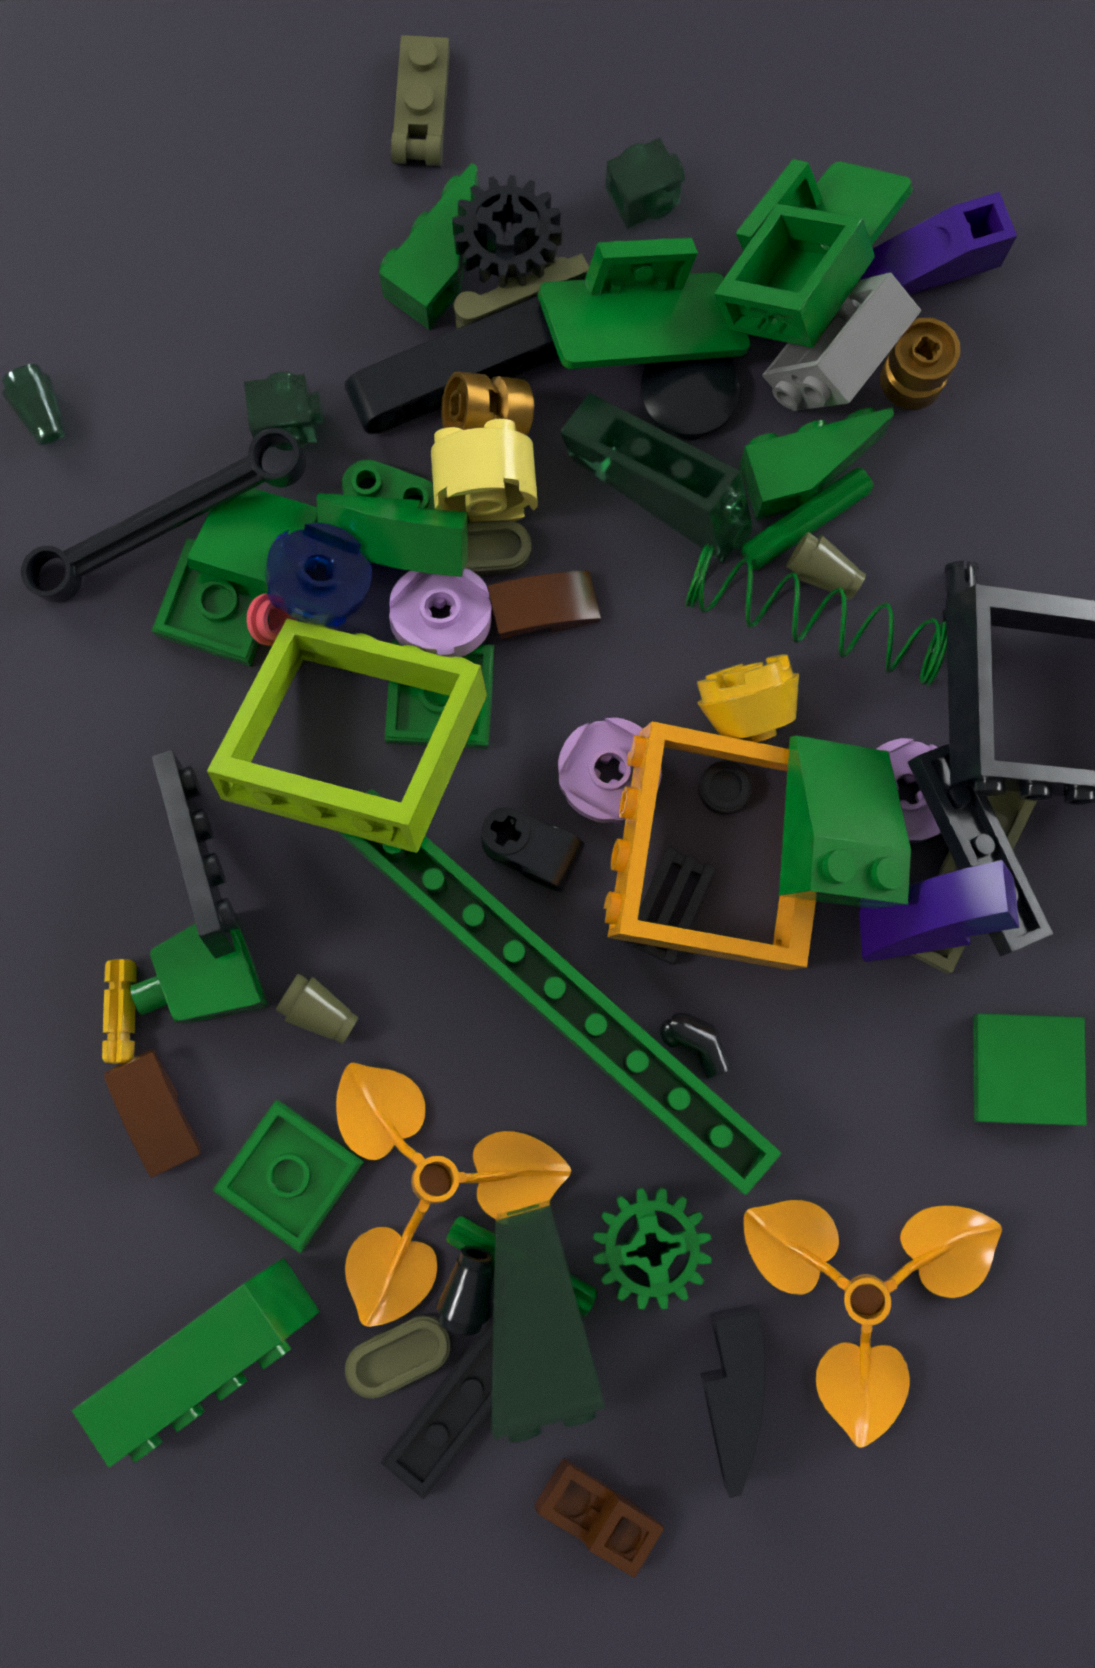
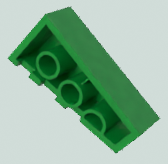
[71,1257,321,1468]

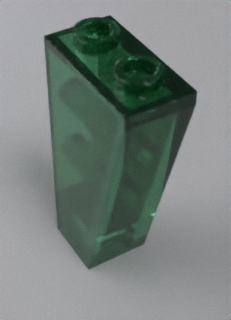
[560,393,752,562]
[491,1200,605,1443]

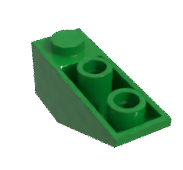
[378,162,479,330]
[739,407,894,520]

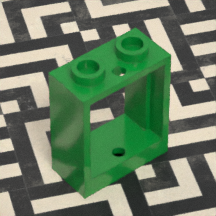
[714,204,875,348]

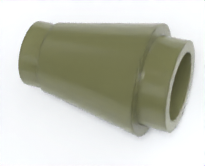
[786,532,866,600]
[275,973,359,1044]

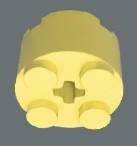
[431,419,538,523]

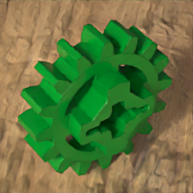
[593,1187,712,1310]

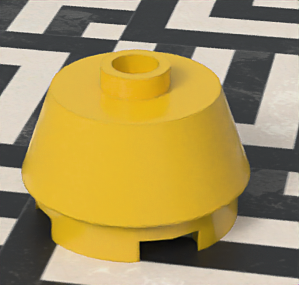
[697,654,799,742]

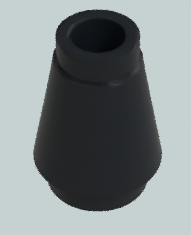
[436,1246,493,1335]

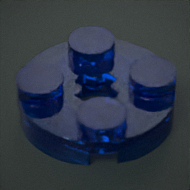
[265,522,372,627]

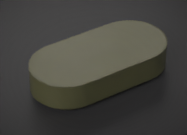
[465,520,531,576]
[345,1315,451,1399]

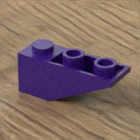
[860,191,1017,295]

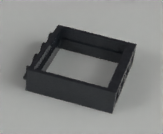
[946,584,1095,805]

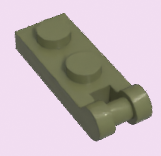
[391,35,450,166]
[454,253,589,329]

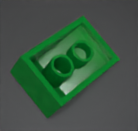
[779,735,911,909]

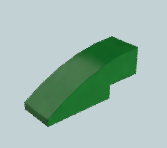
[317,493,468,577]

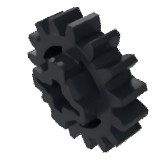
[452,175,562,288]

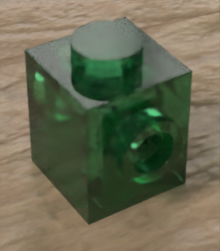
[605,137,685,229]
[244,372,324,451]

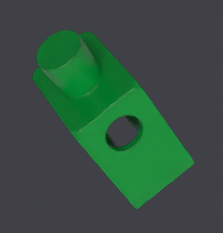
[130,920,269,1024]

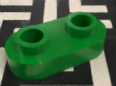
[342,460,435,510]

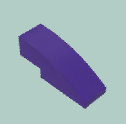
[859,860,1020,962]

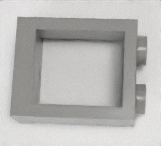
[762,272,922,411]

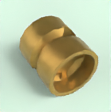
[880,318,960,409]
[441,371,534,436]

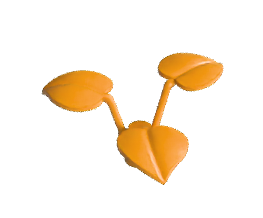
[336,1063,571,1327]
[743,1200,1002,1448]

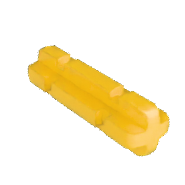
[102,959,137,1064]

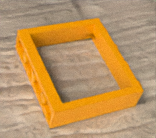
[603,721,816,970]

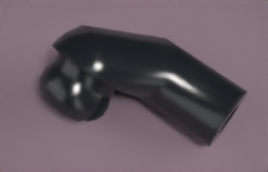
[660,1013,732,1079]

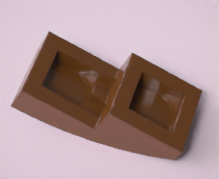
[487,570,601,639]
[103,1049,201,1178]
[534,1457,664,1578]

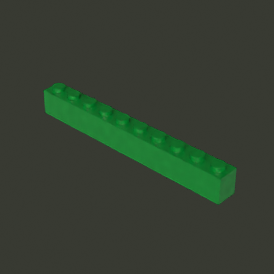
[338,788,782,1196]

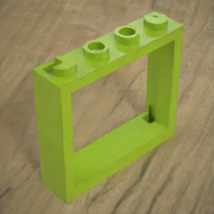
[207,618,487,853]

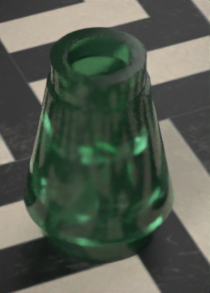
[1,364,65,445]

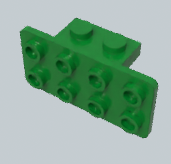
[736,159,913,293]
[538,238,750,369]

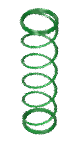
[685,544,947,687]

